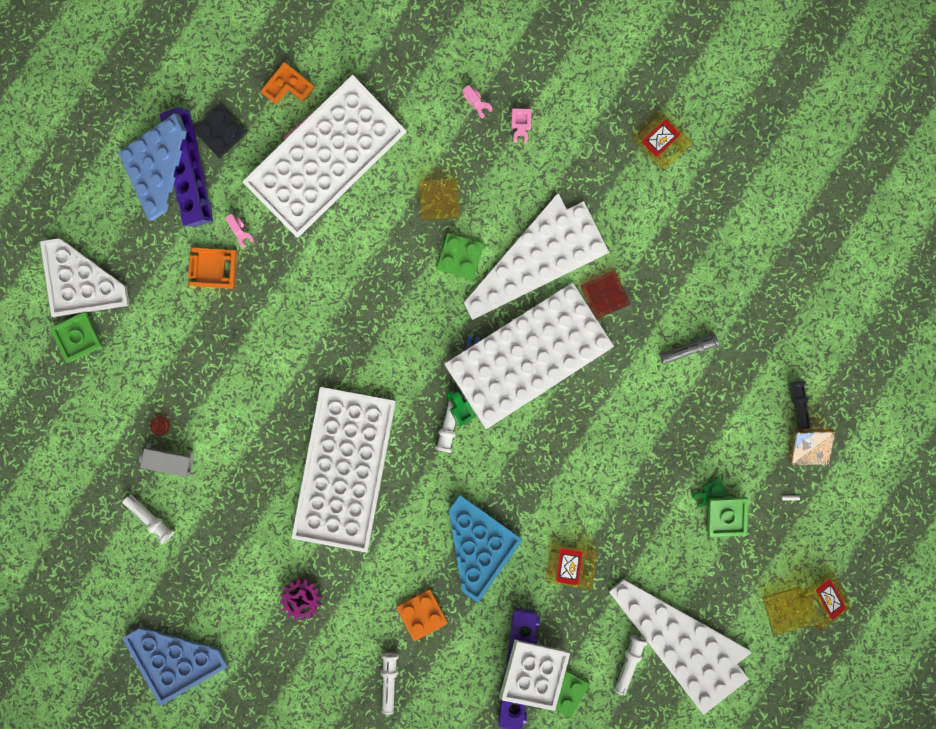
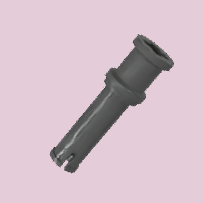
[659,331,719,365]

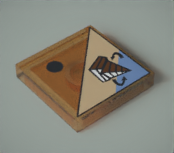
[789,429,835,465]

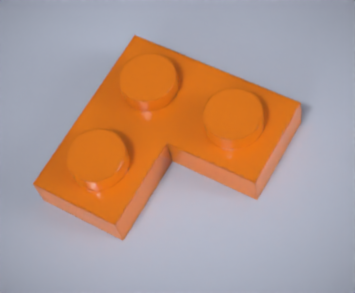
[260,62,315,105]

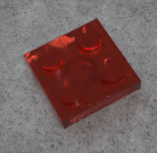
[580,270,631,320]

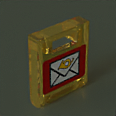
[632,112,693,171]
[546,543,598,590]
[798,572,852,630]

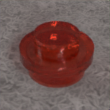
[150,416,170,436]

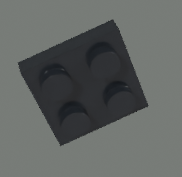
[194,105,247,159]

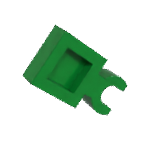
[692,477,729,507]

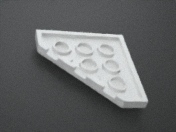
[40,238,130,317]

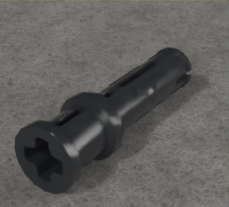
[788,380,812,434]

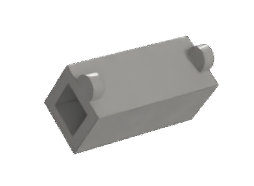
[139,443,194,477]

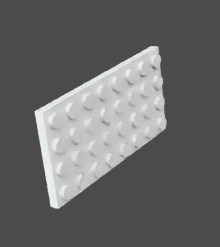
[243,75,407,238]
[444,283,614,429]
[291,387,396,553]

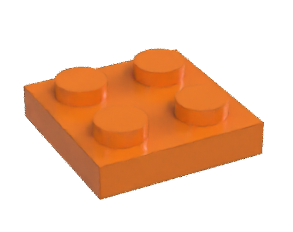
[396,589,448,641]

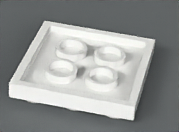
[499,640,570,711]

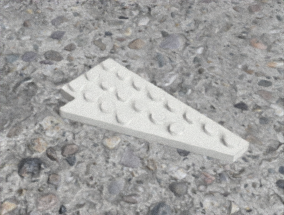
[464,194,609,320]
[609,579,751,715]

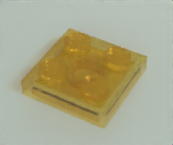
[420,180,460,220]
[762,586,812,636]

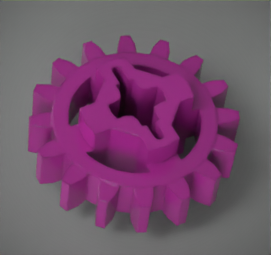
[280,578,323,621]

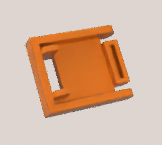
[188,248,237,289]

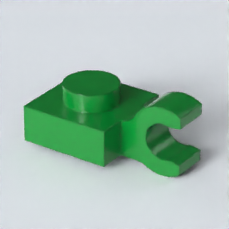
[446,390,476,427]

